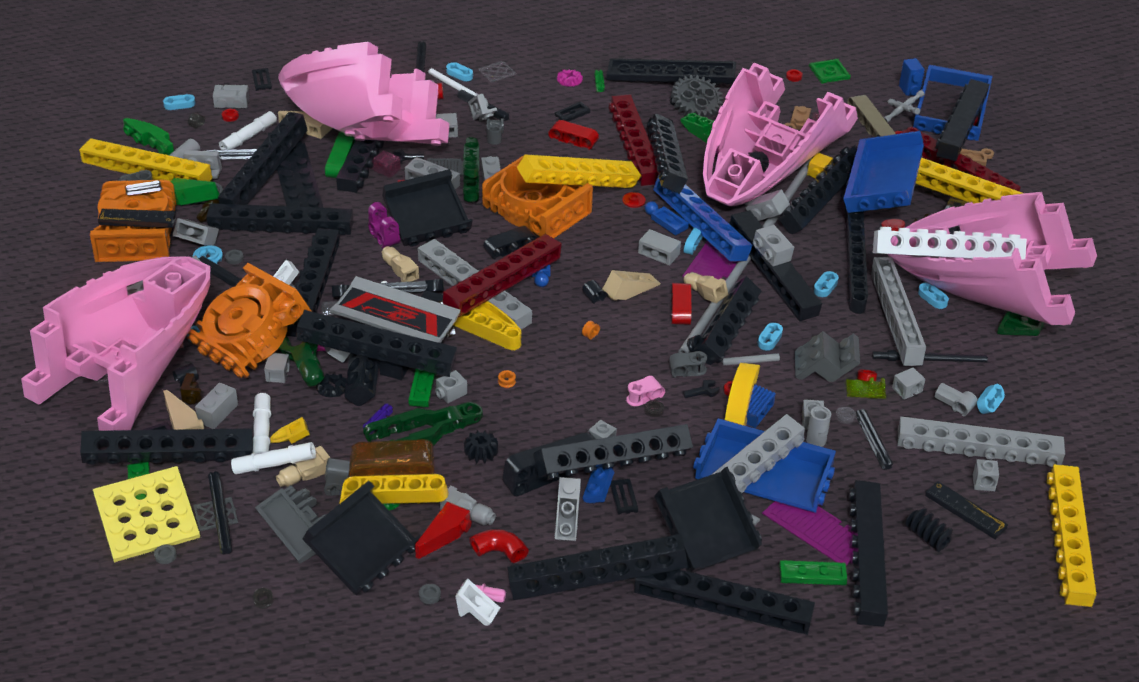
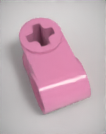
[626,376,665,406]

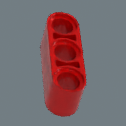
[548,120,599,150]
[672,283,692,325]

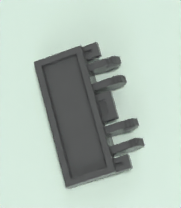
[255,485,327,564]

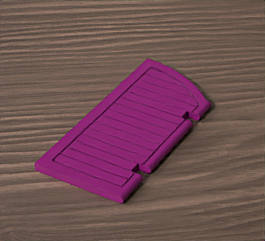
[682,241,738,281]
[762,501,854,566]

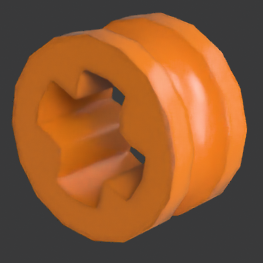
[582,320,600,340]
[498,370,516,388]

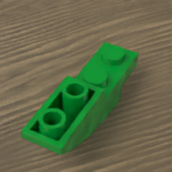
[681,113,714,143]
[123,118,174,155]

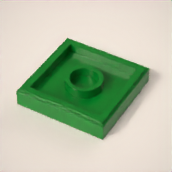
[809,59,851,84]

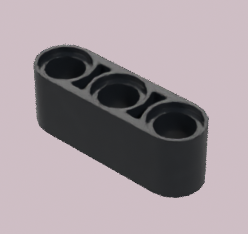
[483,226,537,260]

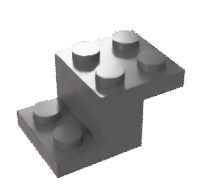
[795,331,860,382]

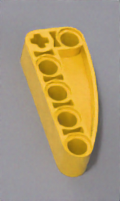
[453,301,521,350]

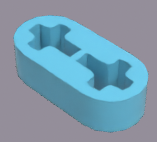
[446,63,473,81]
[163,94,195,110]
[684,228,703,255]
[813,271,839,297]
[918,283,949,309]
[758,323,783,351]
[977,384,1005,414]

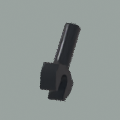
[392,149,424,163]
[682,380,720,398]

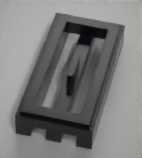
[252,68,272,91]
[555,102,591,122]
[610,479,638,515]

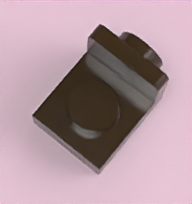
[180,373,202,404]

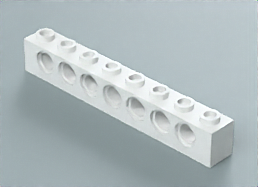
[873,227,1027,259]

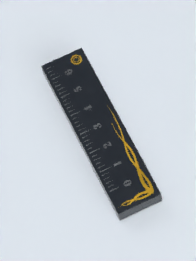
[98,209,176,228]
[925,481,1008,540]

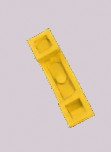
[725,363,760,426]

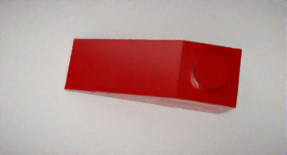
[415,502,472,559]

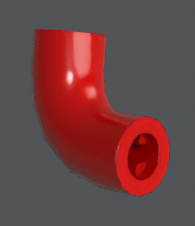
[470,529,529,563]

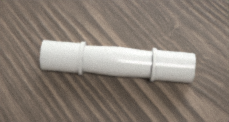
[219,111,277,150]
[252,393,271,454]
[231,442,316,475]

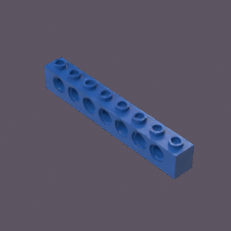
[653,175,753,261]

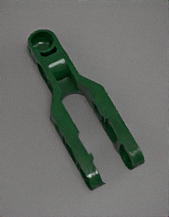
[463,137,479,202]
[279,315,324,387]
[363,402,483,462]

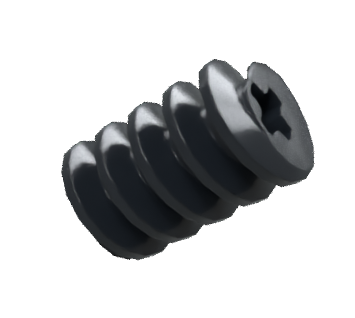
[905,507,953,552]

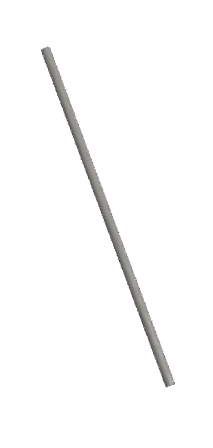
[679,158,812,353]

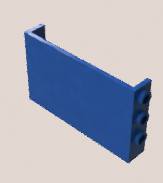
[843,131,924,213]
[693,418,836,513]

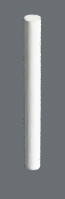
[428,68,478,96]

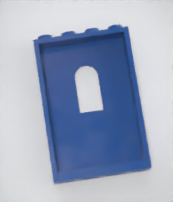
[913,65,992,141]

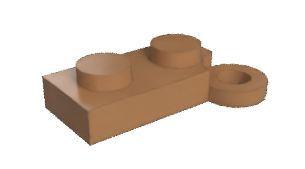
[784,106,811,130]
[961,148,994,167]

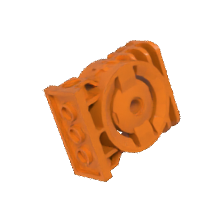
[482,154,593,238]
[90,180,176,262]
[188,263,312,378]

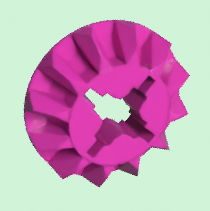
[557,69,583,86]

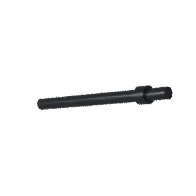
[872,350,988,362]

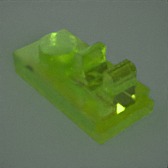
[846,377,886,399]

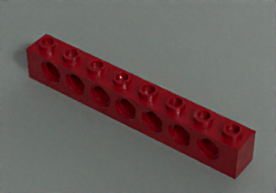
[609,94,658,186]
[901,126,1021,192]
[443,234,562,317]

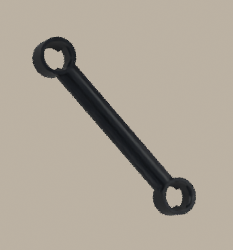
[332,279,444,297]

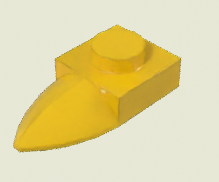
[270,417,310,444]

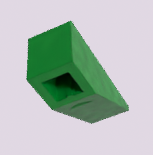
[170,178,219,205]

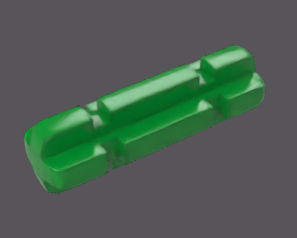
[594,70,605,92]

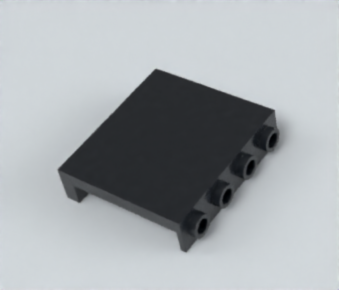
[382,169,473,247]
[654,466,762,573]
[302,481,421,595]

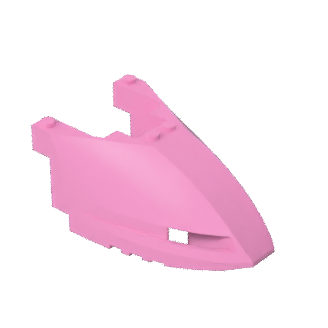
[278,42,449,146]
[703,63,858,206]
[887,192,1097,325]
[21,257,211,431]

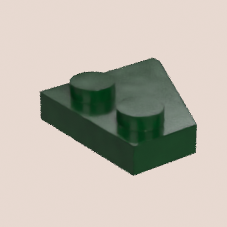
[997,311,1044,336]

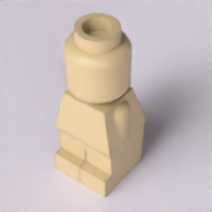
[382,246,419,282]
[684,272,728,303]
[276,446,330,487]

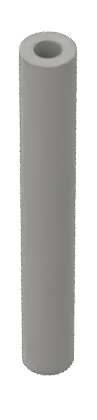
[722,353,780,366]

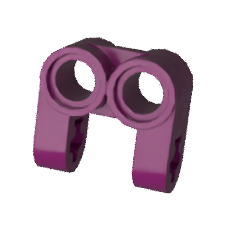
[368,202,400,249]

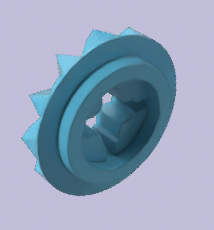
[193,245,223,264]

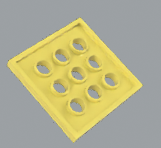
[93,466,200,562]

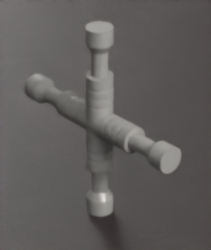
[884,90,925,123]

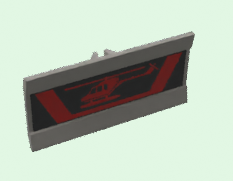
[330,276,460,343]

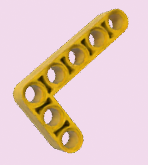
[340,474,449,504]

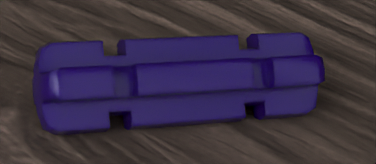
[363,403,393,434]

